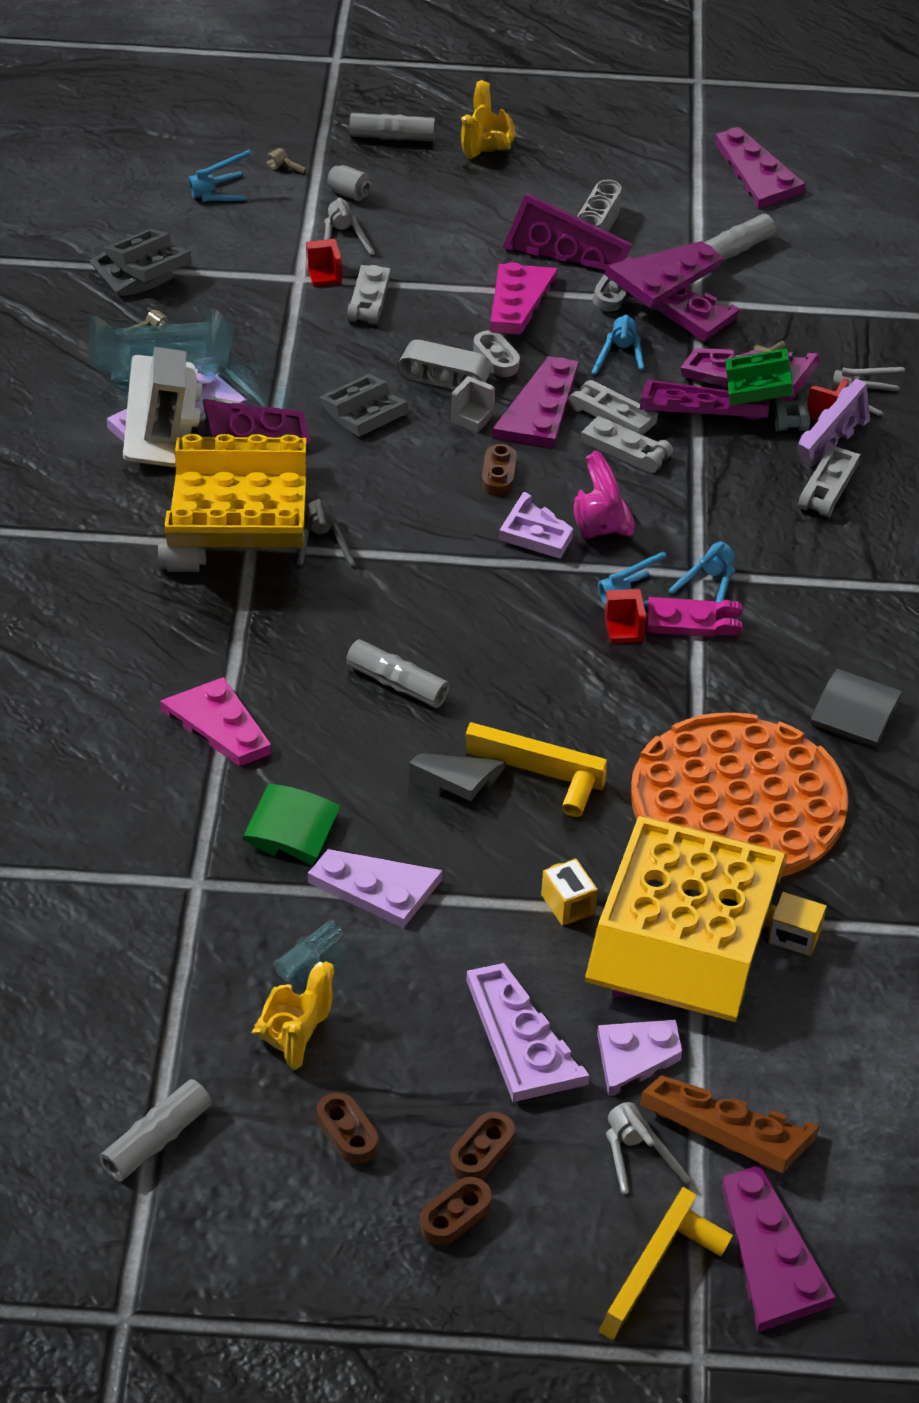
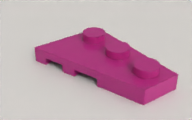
[160,677,271,766]

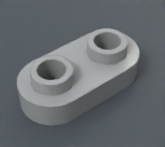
[592,275,630,312]
[473,331,520,378]

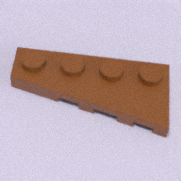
[640,1075,820,1173]

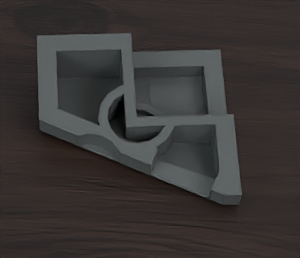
[409,753,506,801]

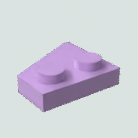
[499,492,573,559]
[597,1020,682,1096]

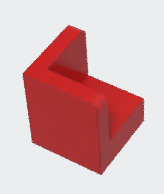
[306,239,342,287]
[807,378,849,421]
[604,589,646,643]

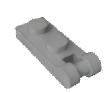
[347,265,391,325]
[567,380,658,435]
[581,415,674,473]
[798,445,861,518]

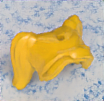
[461,80,515,159]
[251,962,335,1070]

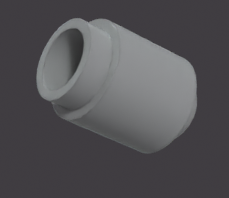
[327,165,372,201]
[158,541,206,573]

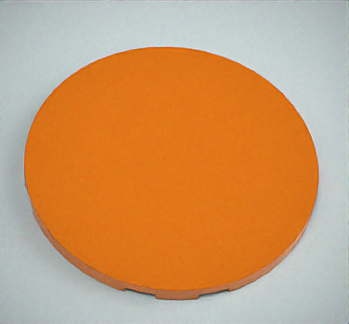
[631,712,848,877]

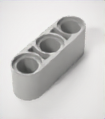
[577,180,622,232]
[397,340,492,390]

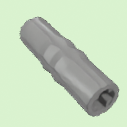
[349,113,436,142]
[704,214,776,261]
[346,639,450,708]
[99,1079,212,1182]

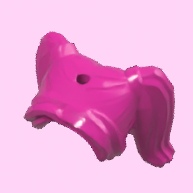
[573,450,635,539]

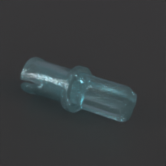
[273,920,343,981]

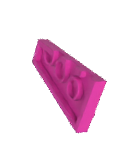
[490,262,558,334]

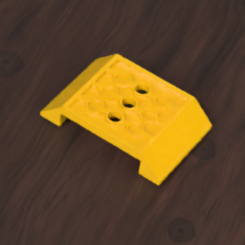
[164,434,306,548]
[585,816,789,1022]

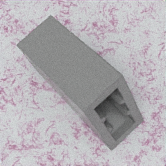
[144,347,186,444]

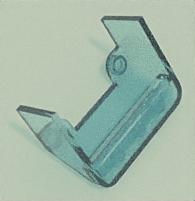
[89,307,234,382]

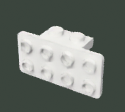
[123,355,202,467]

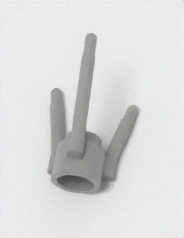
[324,198,375,256]
[831,367,906,417]
[606,1102,691,1195]

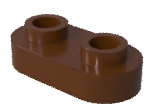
[481,444,517,496]
[316,1092,378,1164]
[450,1112,515,1179]
[420,1177,492,1245]

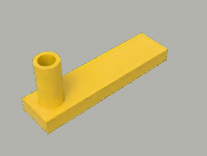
[465,722,607,817]
[598,1187,733,1340]

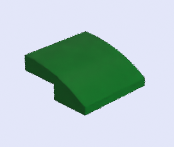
[726,348,794,406]
[242,784,340,866]

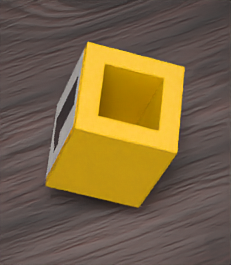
[541,859,598,926]
[765,892,827,957]

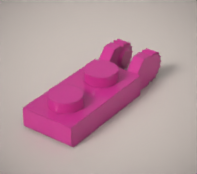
[647,597,743,637]

